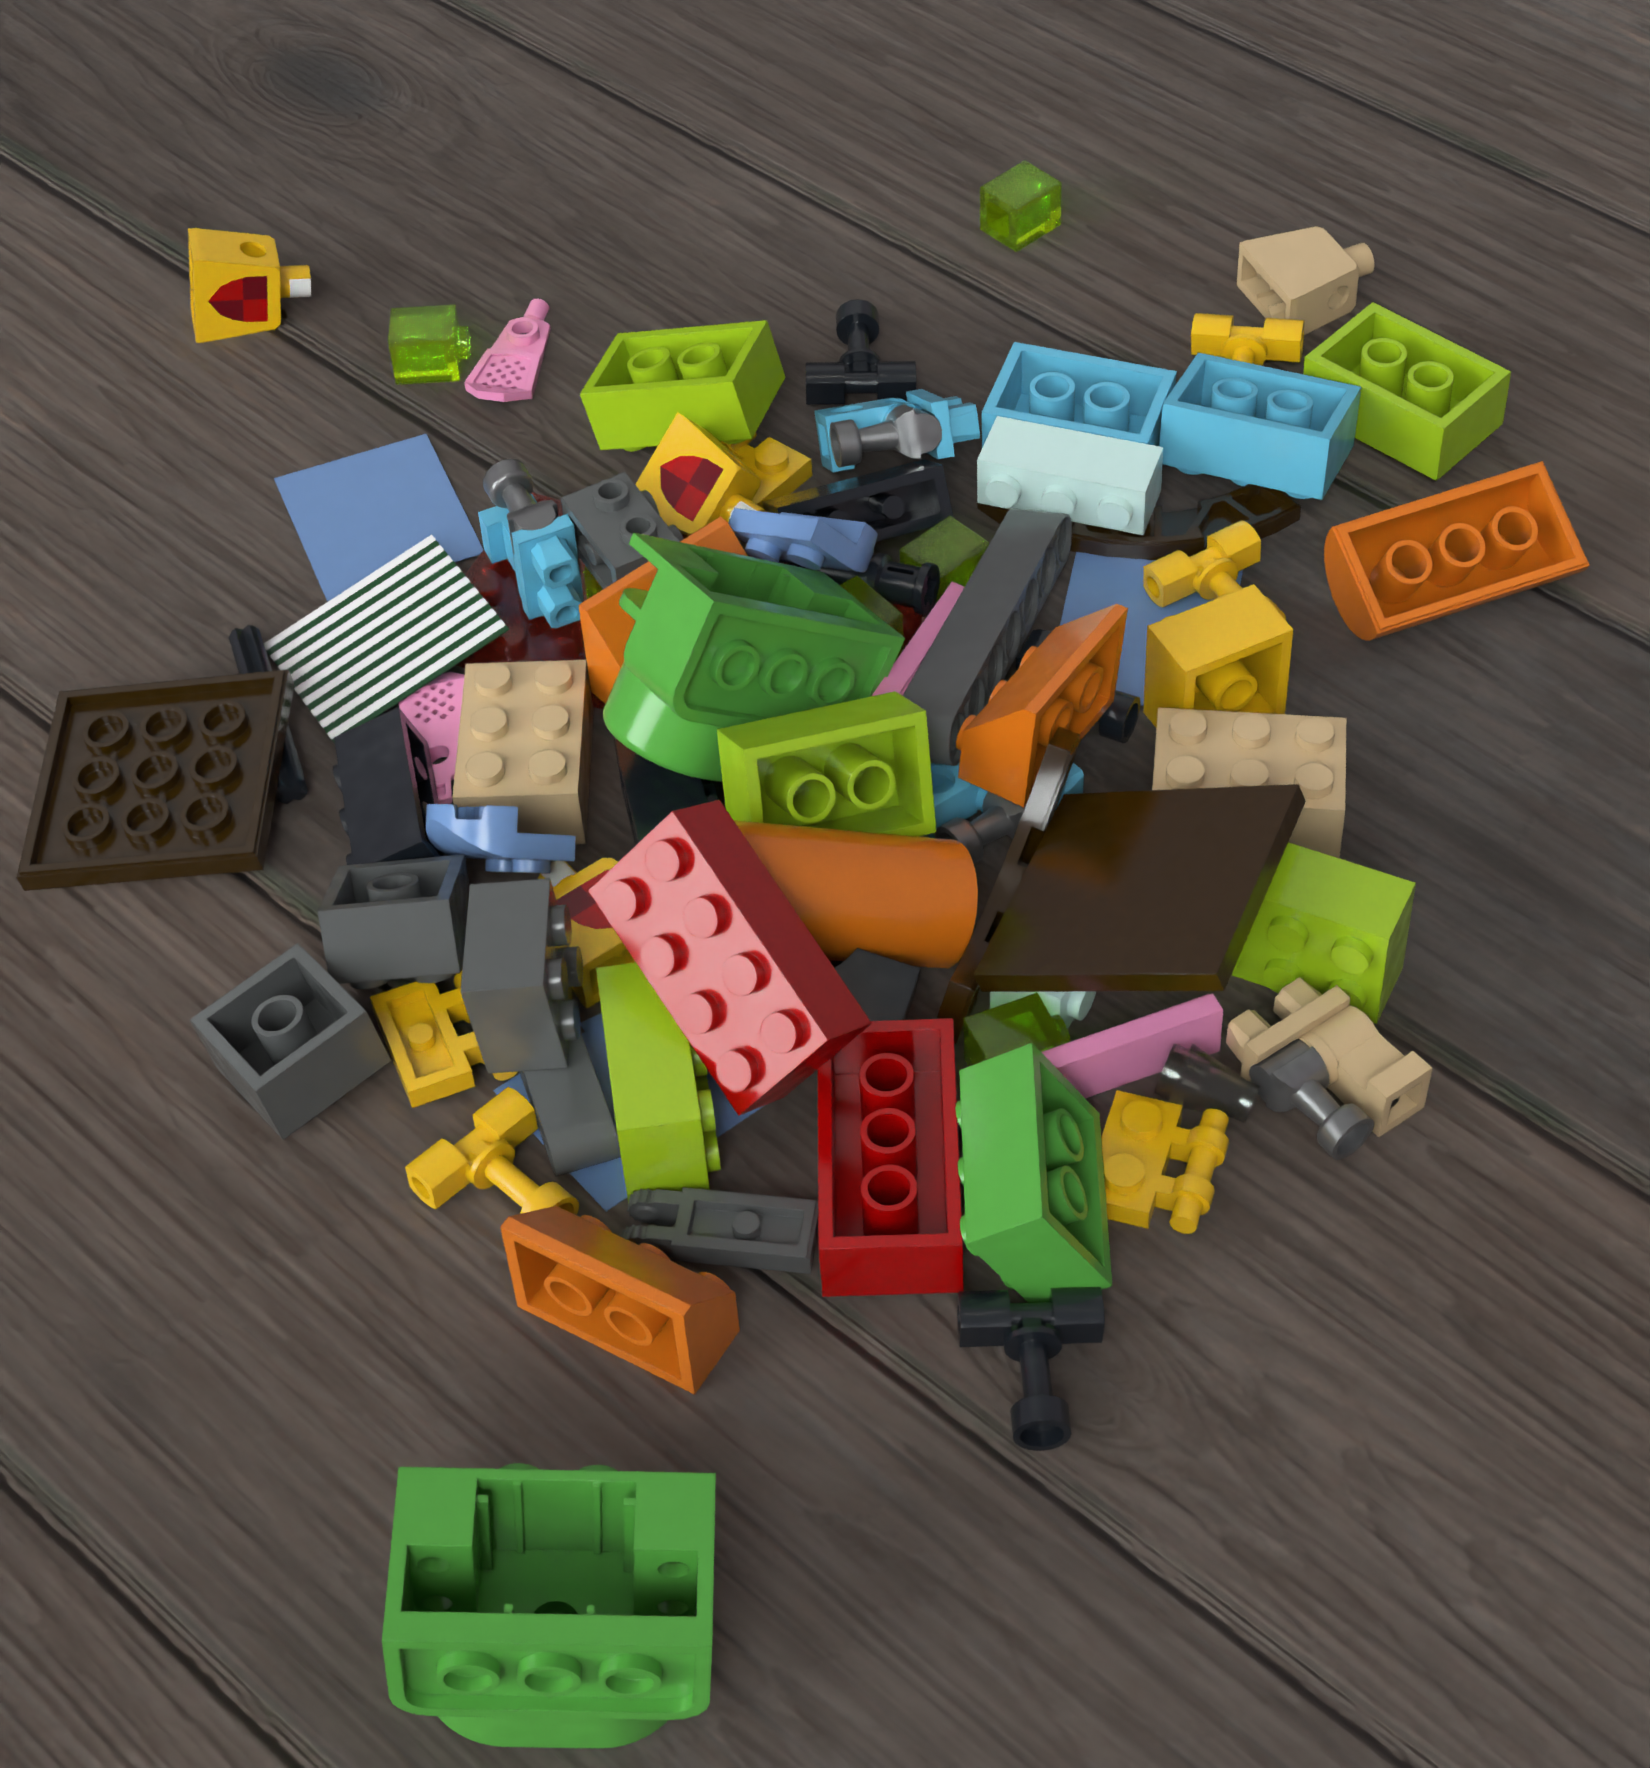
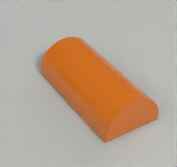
[1324,461,1590,641]
[734,820,978,969]

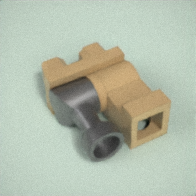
[1226,977,1433,1160]

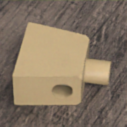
[1237,226,1374,335]

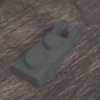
[621,1187,818,1274]

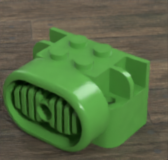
[603,532,905,782]
[382,1463,716,1749]

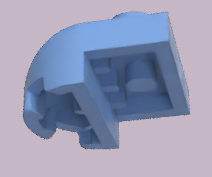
[729,508,878,572]
[426,804,576,873]

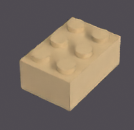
[452,659,594,844]
[1152,708,1347,858]

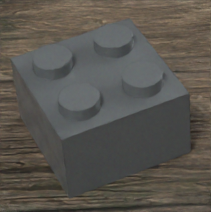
[317,854,470,989]
[461,878,583,1074]
[190,943,391,1140]

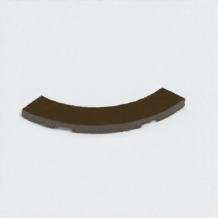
[977,484,1301,560]
[937,727,1081,1044]

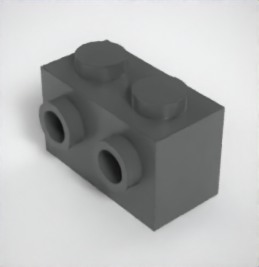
[561,472,684,589]

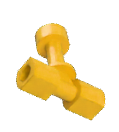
[1191,313,1305,366]
[1143,520,1286,620]
[405,1087,579,1215]

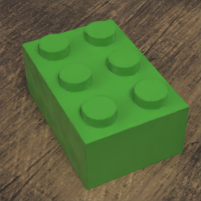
[955,1043,1113,1303]

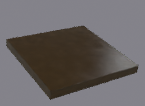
[16,669,294,891]
[973,784,1306,992]

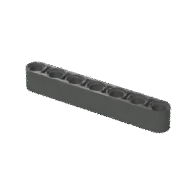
[903,509,1072,766]

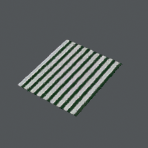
[264,535,510,744]

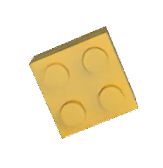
[1143,584,1294,728]

